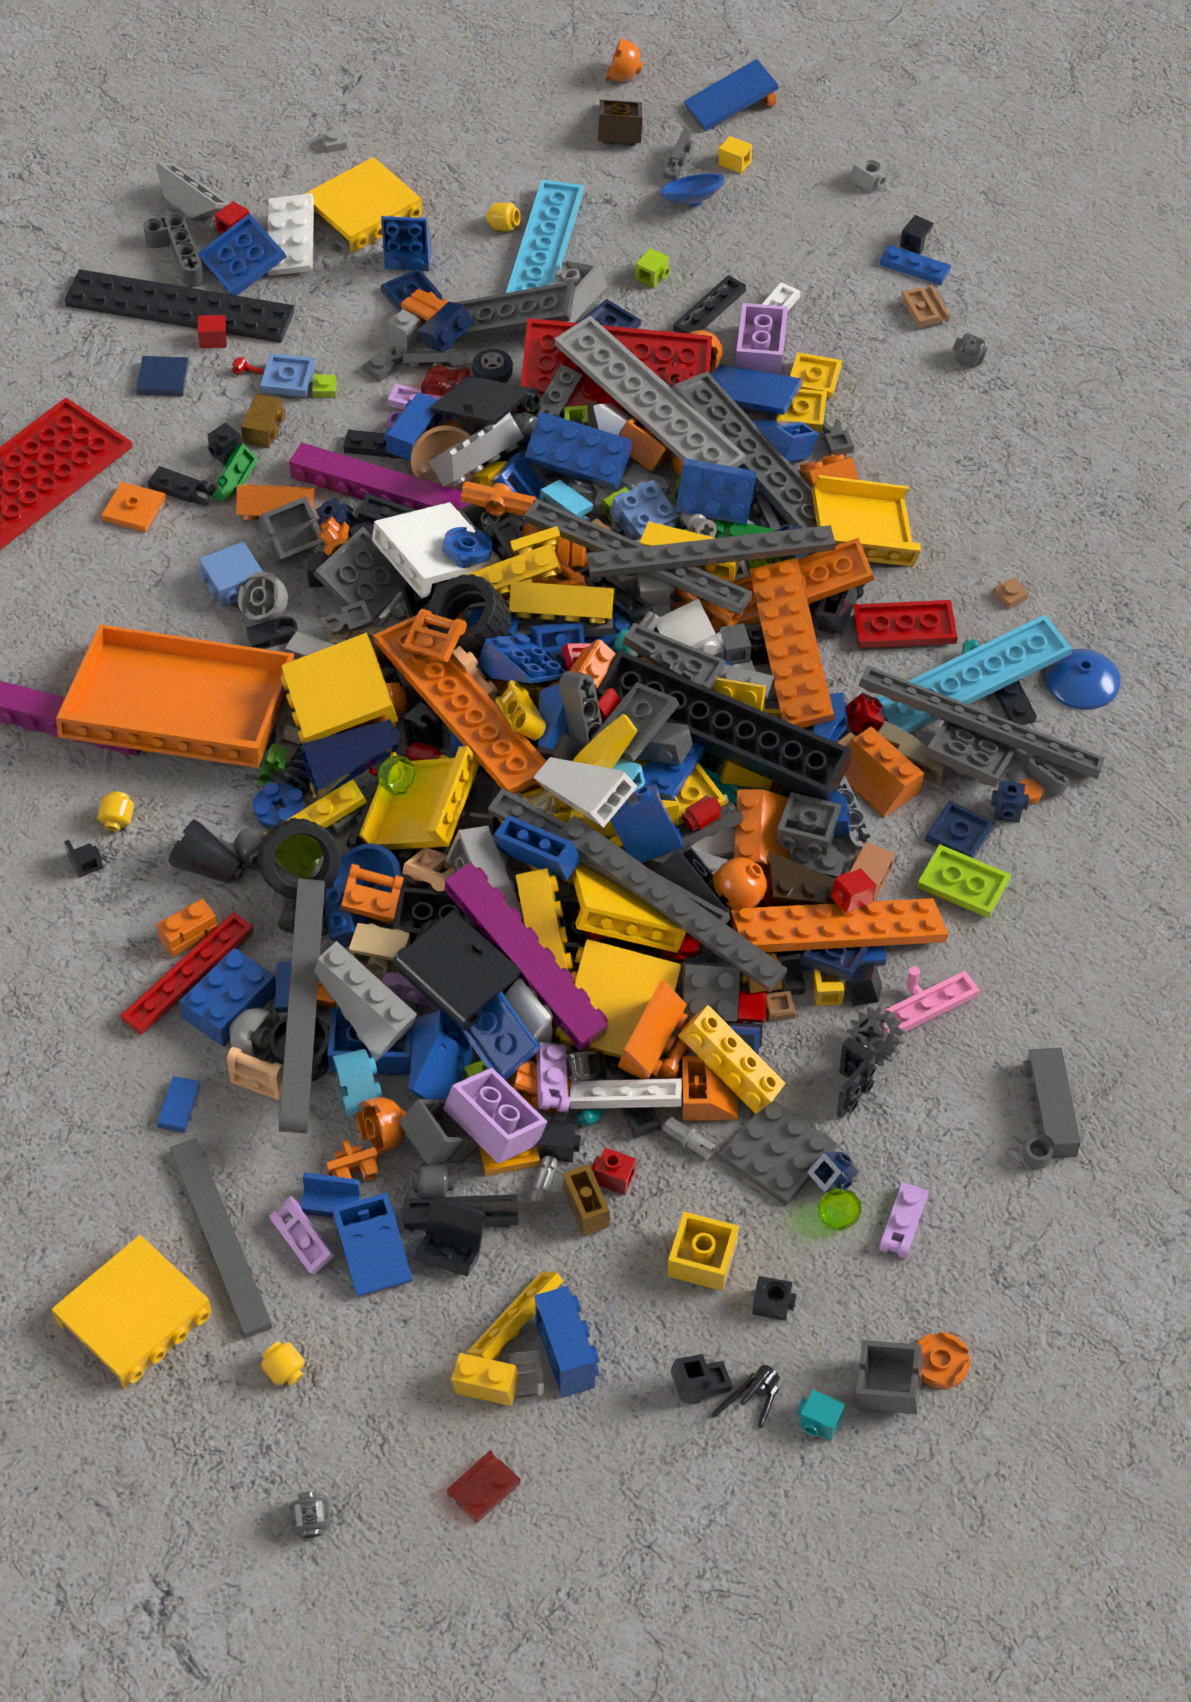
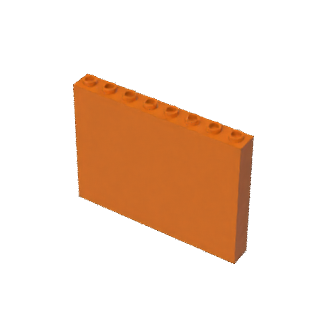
[56,624,294,768]

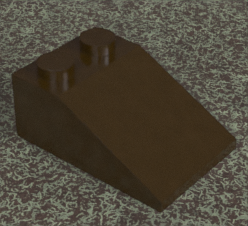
[598,99,643,146]

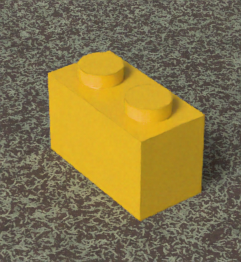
[451,1353,520,1406]

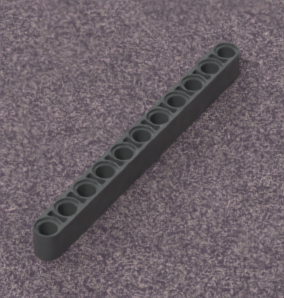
[278,878,325,1134]

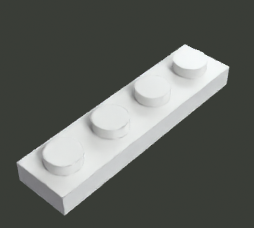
[570,1079,683,1109]

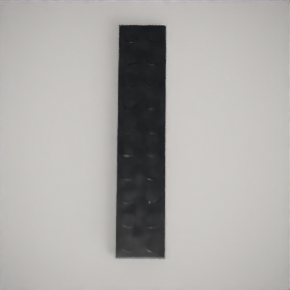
[64,269,295,343]

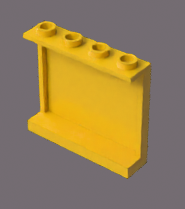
[305,157,422,253]
[811,475,921,567]
[280,633,398,753]
[359,746,480,850]
[563,864,686,953]
[555,939,681,1058]
[52,1235,212,1388]

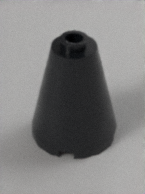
[169,819,245,884]

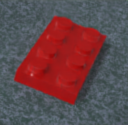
[853,600,958,648]

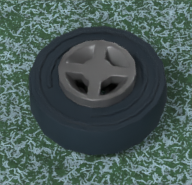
[472,349,513,382]

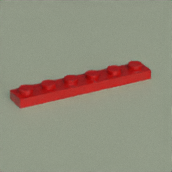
[121,912,254,1035]

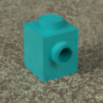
[797,1390,845,1441]

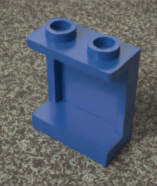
[610,784,683,863]

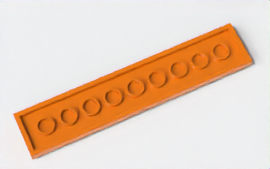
[374,615,547,794]

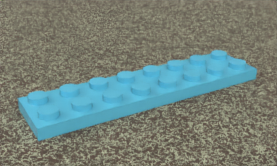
[506,179,584,293]
[876,614,1072,733]

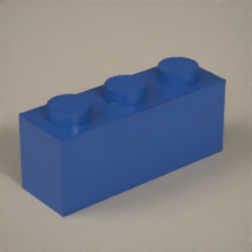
[384,392,442,461]
[494,815,581,881]

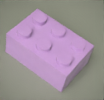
[736,303,788,375]
[443,1068,547,1164]

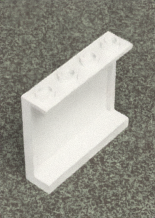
[372,502,500,598]

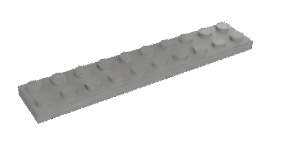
[555,316,746,468]

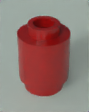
[405,741,444,761]
[681,795,722,832]

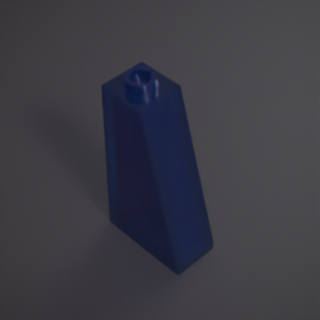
[301,719,401,799]

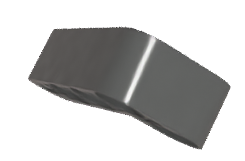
[143,213,204,288]
[559,671,602,749]

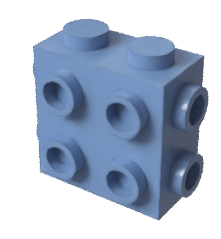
[610,480,680,540]
[198,541,263,607]

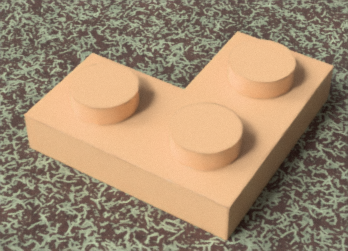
[452,646,499,706]

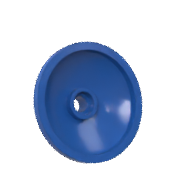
[659,173,725,207]
[1045,649,1121,710]
[332,844,401,920]

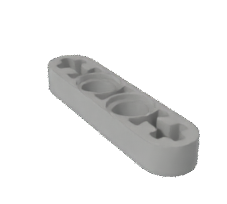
[838,775,874,852]

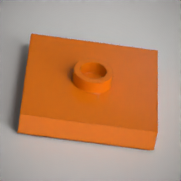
[101,482,166,532]

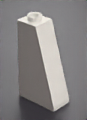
[534,757,637,828]

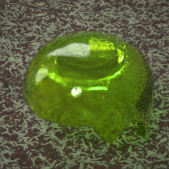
[378,756,416,796]
[817,1188,862,1232]

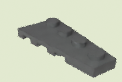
[623,623,726,689]

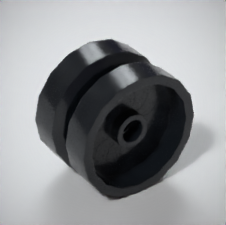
[269,1016,329,1082]

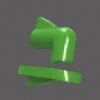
[257,743,287,787]

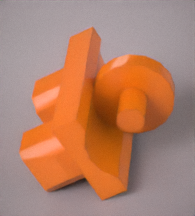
[319,516,350,556]
[326,1140,378,1181]

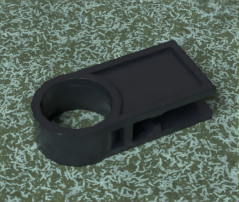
[246,616,298,649]

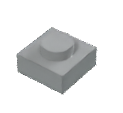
[321,128,347,153]

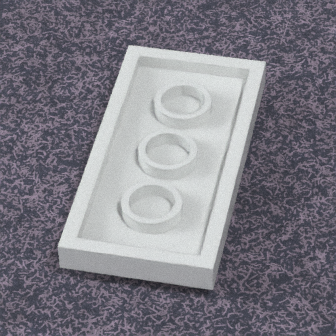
[267,193,314,276]

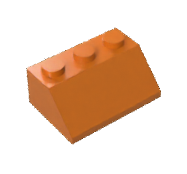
[236,484,315,520]
[845,727,924,818]
[734,789,791,874]
[618,980,688,1079]

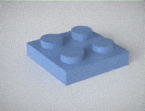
[260,353,316,397]

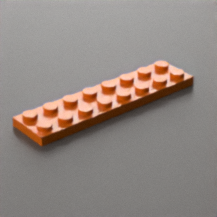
[673,537,874,634]
[749,558,835,728]
[730,898,948,952]

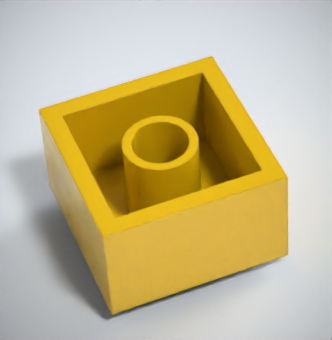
[667,1211,739,1291]

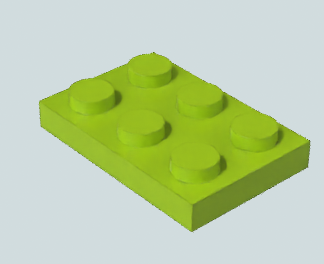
[917,844,1012,918]

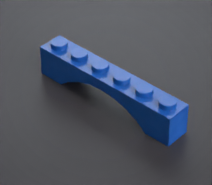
[810,693,850,836]

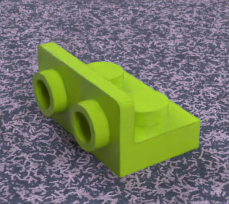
[274,834,323,879]

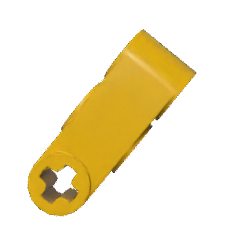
[495,680,546,740]

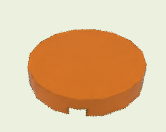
[916,1332,970,1389]

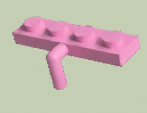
[885,966,980,1033]

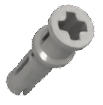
[673,504,717,537]

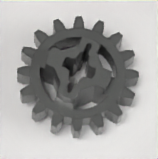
[846,1007,905,1067]

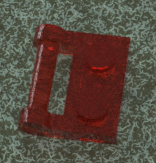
[421,365,471,396]

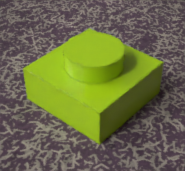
[312,374,337,398]

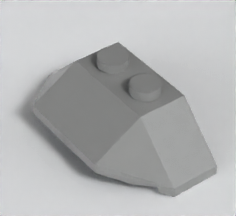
[156,163,230,220]

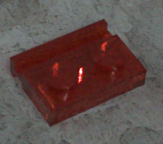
[447,1450,521,1523]

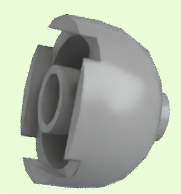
[238,572,288,622]
[229,1008,280,1061]

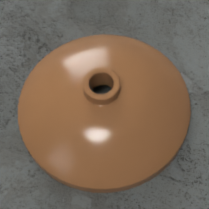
[411,426,476,491]

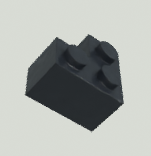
[808,587,857,635]

